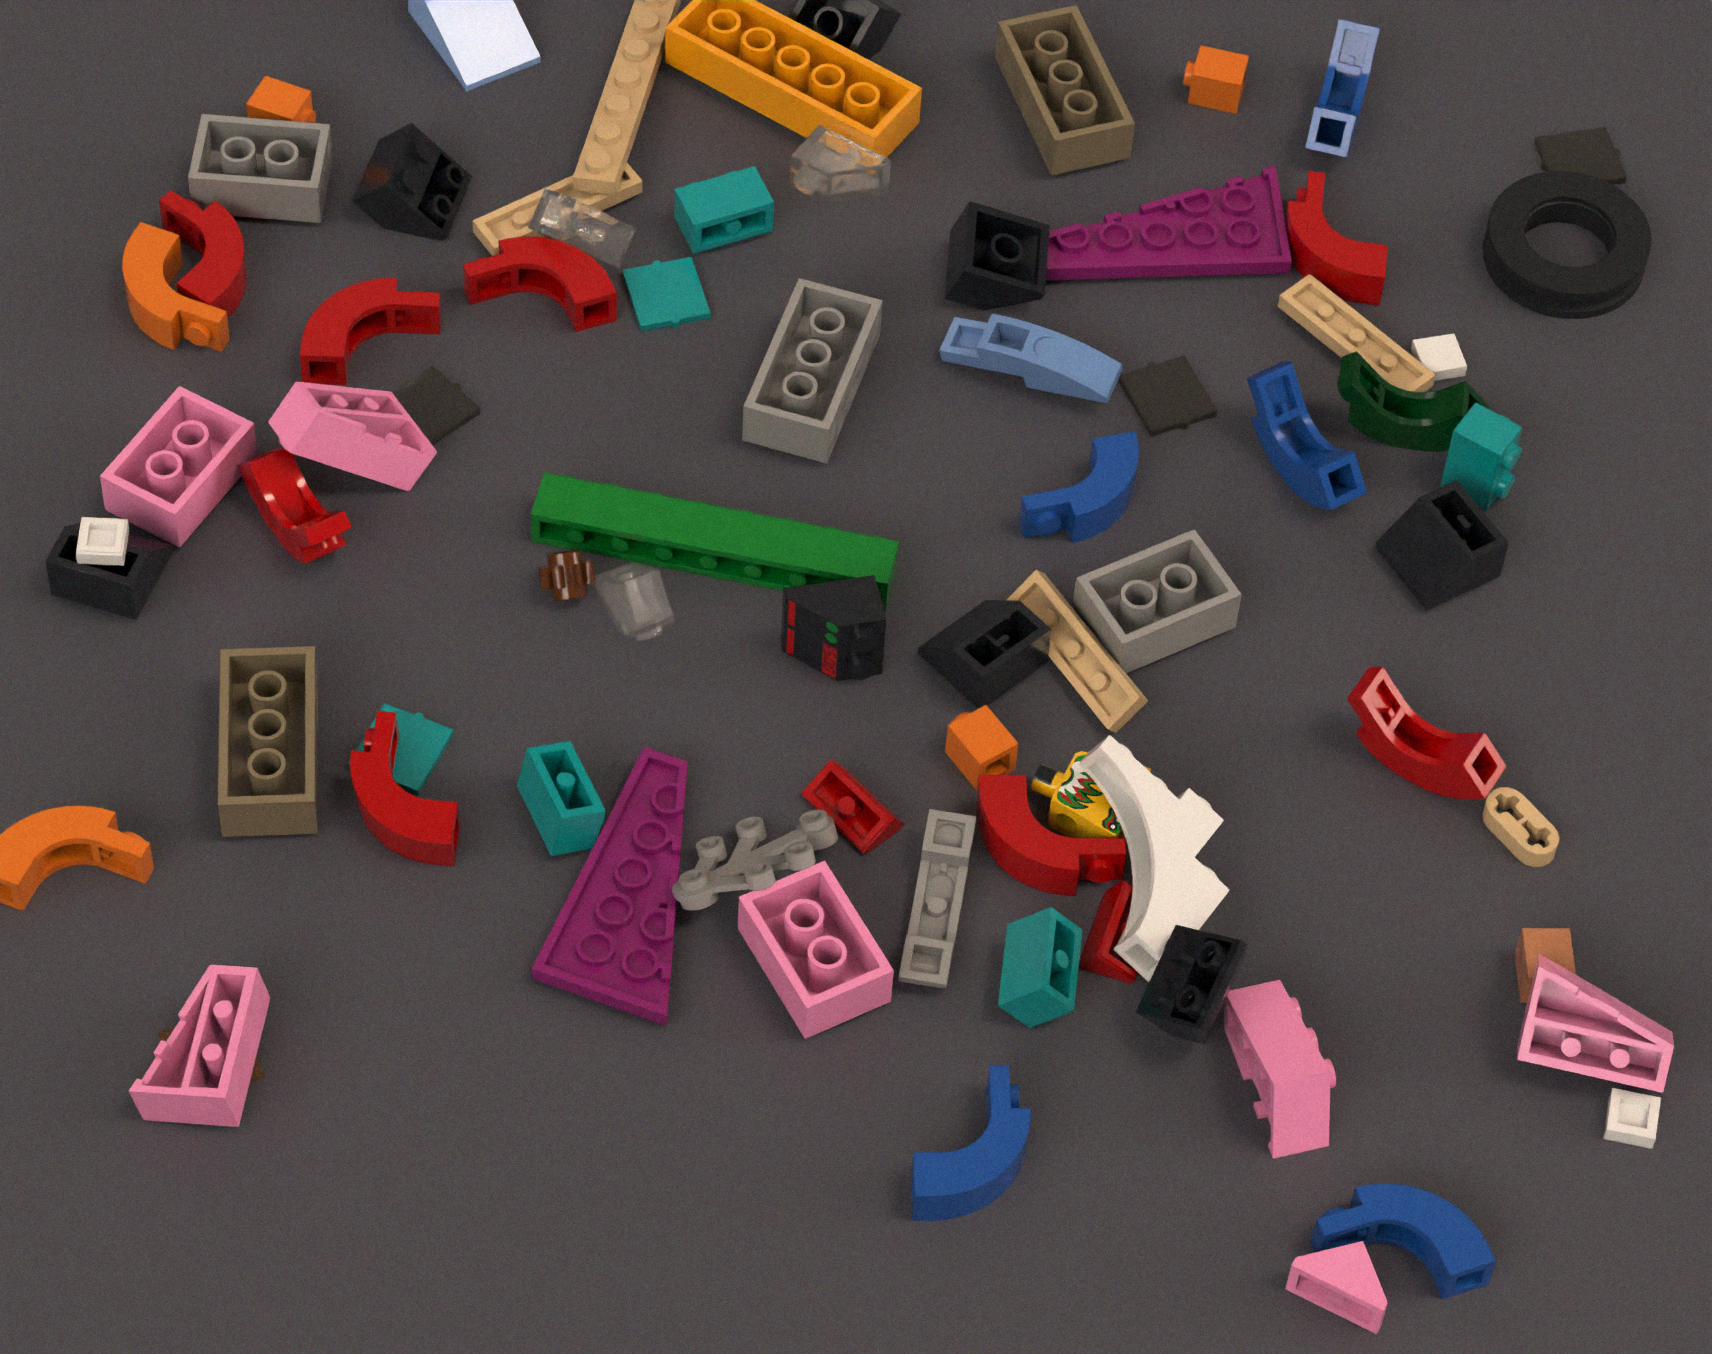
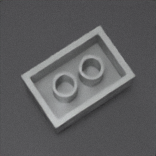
[188,114,333,223]
[1072,529,1242,673]

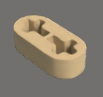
[1482,787,1559,867]

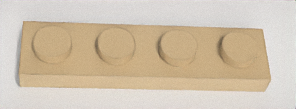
[472,163,643,256]
[1277,274,1436,392]
[1007,570,1148,733]

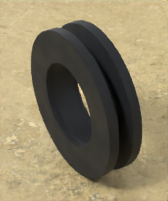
[1483,171,1651,319]

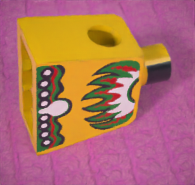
[1031,751,1151,838]

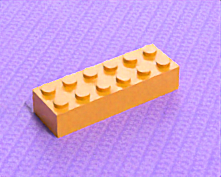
[665,0,922,173]

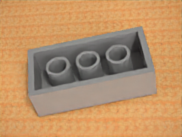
[742,278,883,464]

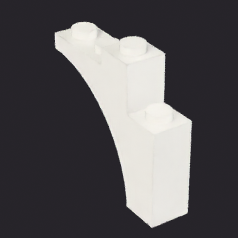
[1079,735,1229,982]

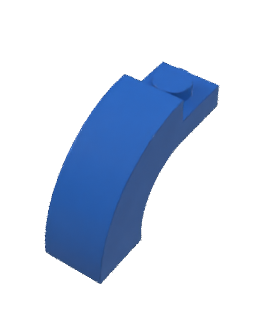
[1019,431,1139,543]

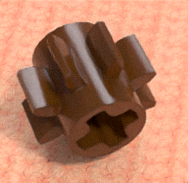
[538,550,596,600]

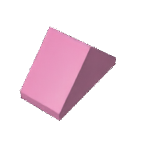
[1285,1241,1388,1334]

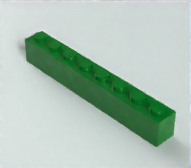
[531,472,899,611]

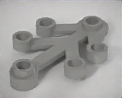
[672,809,838,910]

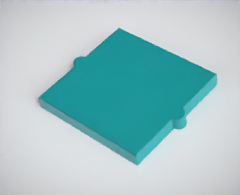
[622,257,711,332]
[348,703,454,796]

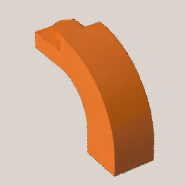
[122,222,230,352]
[0,806,154,911]

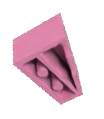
[268,382,437,492]
[1517,953,1674,1093]
[129,965,270,1127]
[1224,980,1336,1159]

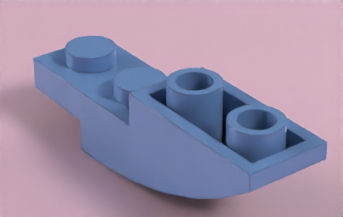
[939,313,1123,403]

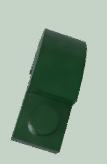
[1337,351,1489,452]

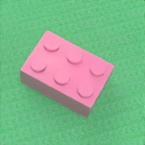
[100,386,258,548]
[738,861,894,1039]

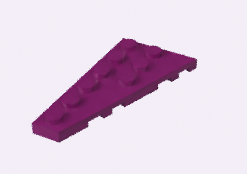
[1046,165,1292,280]
[531,747,688,1026]

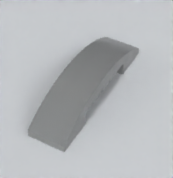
[898,809,976,989]

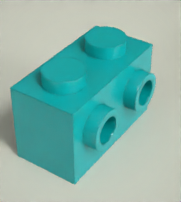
[674,166,774,254]
[1440,402,1523,511]
[517,741,606,856]
[998,907,1082,1028]

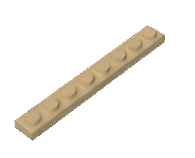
[573,0,682,195]

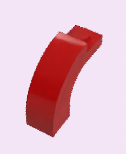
[1285,171,1388,306]
[159,190,247,319]
[463,237,617,332]
[300,278,441,385]
[237,446,352,564]
[1347,666,1507,799]
[350,711,461,867]
[976,775,1126,896]

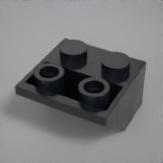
[352,123,472,241]
[1375,480,1509,611]
[45,522,173,620]
[917,600,1052,709]
[1136,925,1247,1045]

